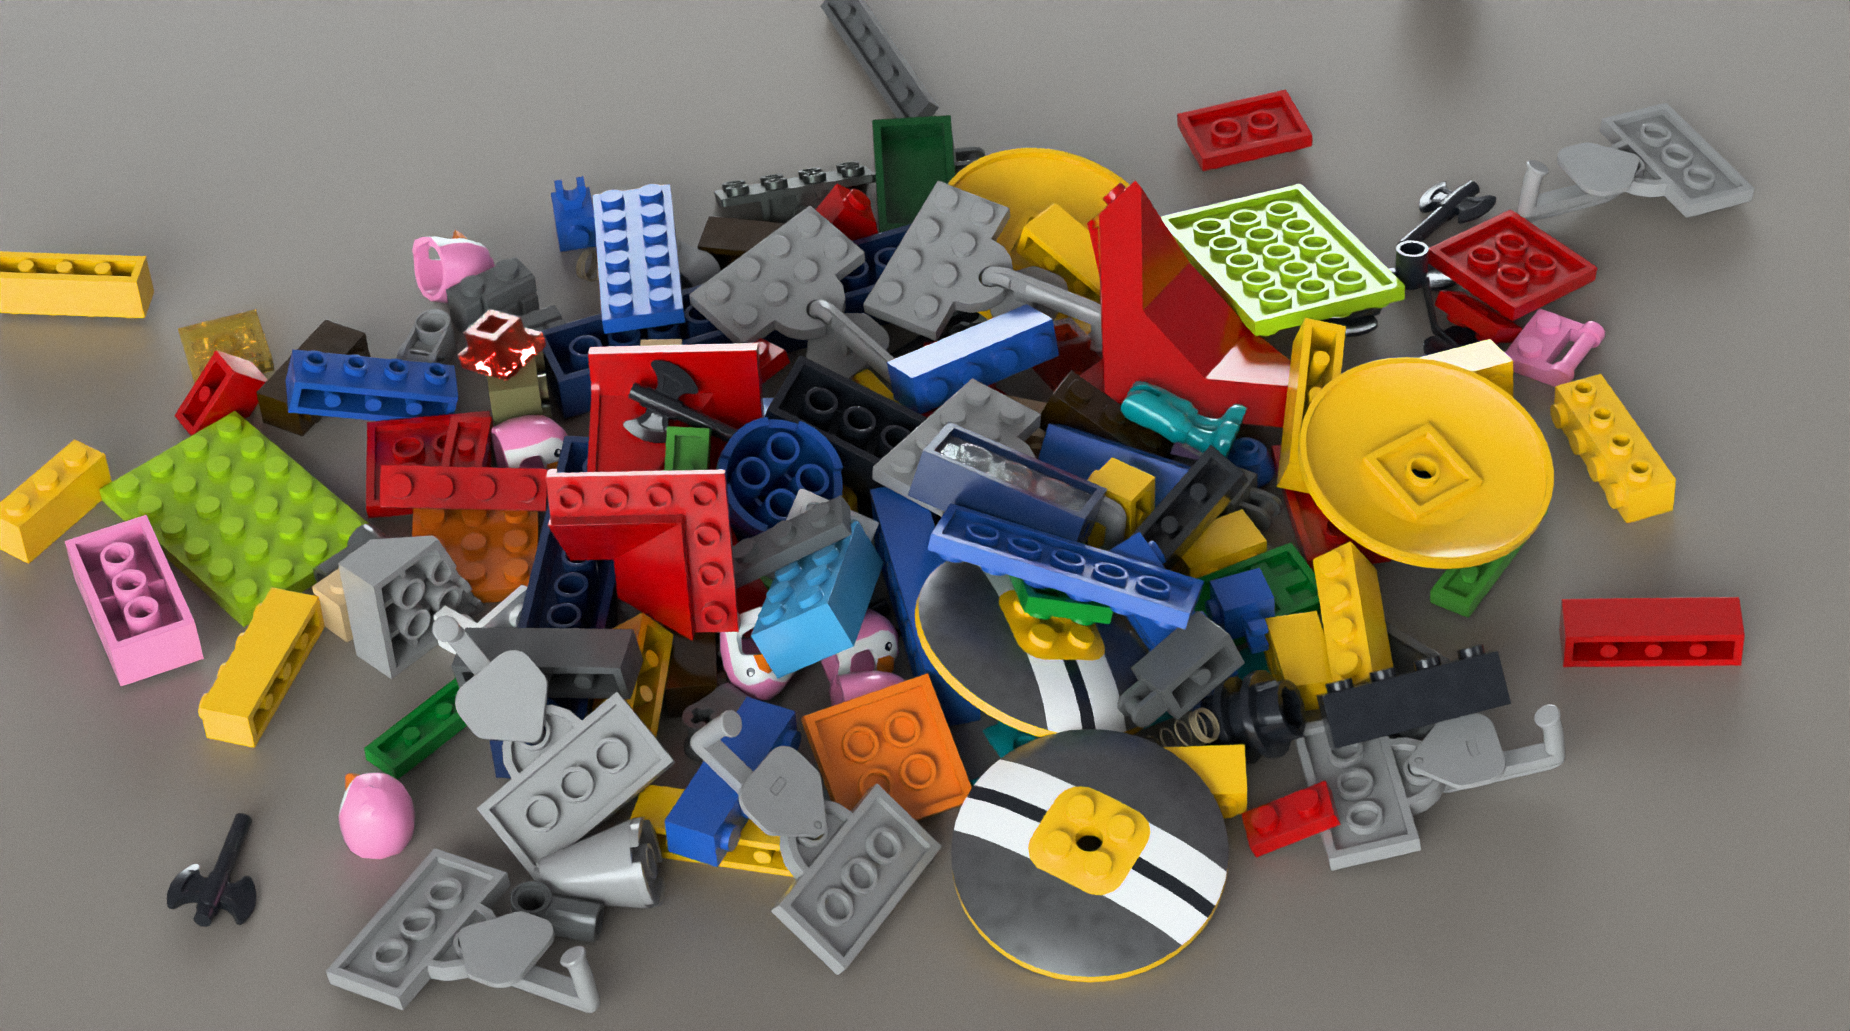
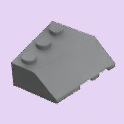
[338,535,486,679]

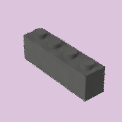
[451,628,643,699]

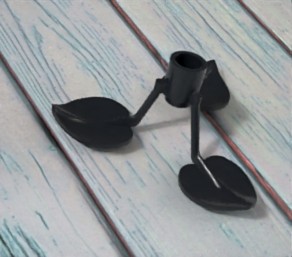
[1320,241,1481,355]

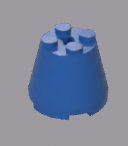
[716,417,843,542]

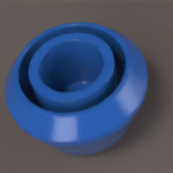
[1227,437,1275,489]

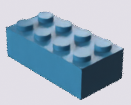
[751,521,884,679]

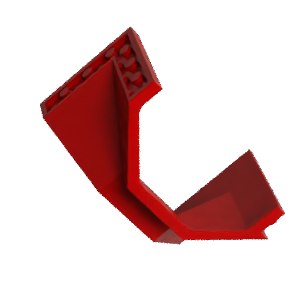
[546,343,764,641]

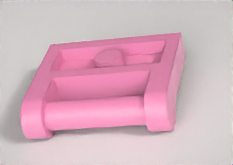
[1505,308,1605,387]

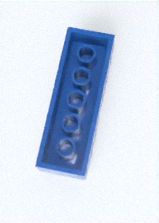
[870,487,981,727]

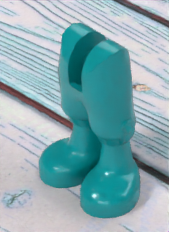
[1121,381,1247,458]

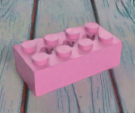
[65,515,204,686]

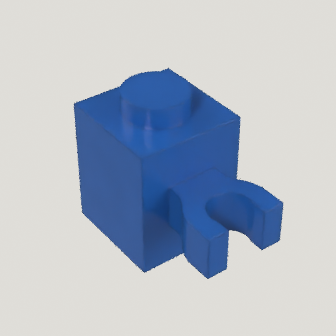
[551,176,596,252]
[1205,568,1275,654]

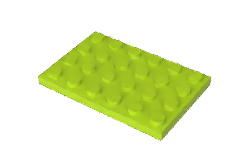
[1161,184,1405,336]
[99,411,369,627]

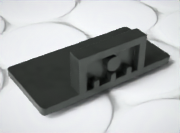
[714,161,875,223]

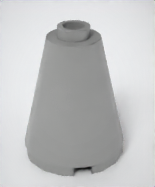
[533,817,665,909]

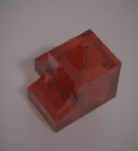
[458,309,547,381]
[1032,317,1102,392]

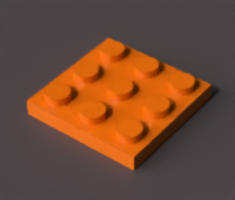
[412,509,540,603]
[800,673,972,822]

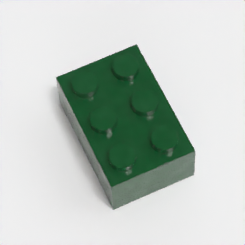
[872,115,955,233]

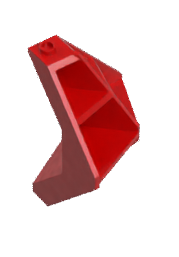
[1087,180,1291,428]

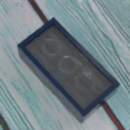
[907,422,1107,544]

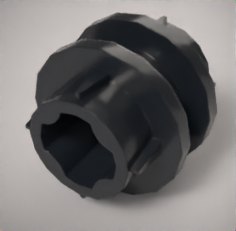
[1199,670,1306,765]

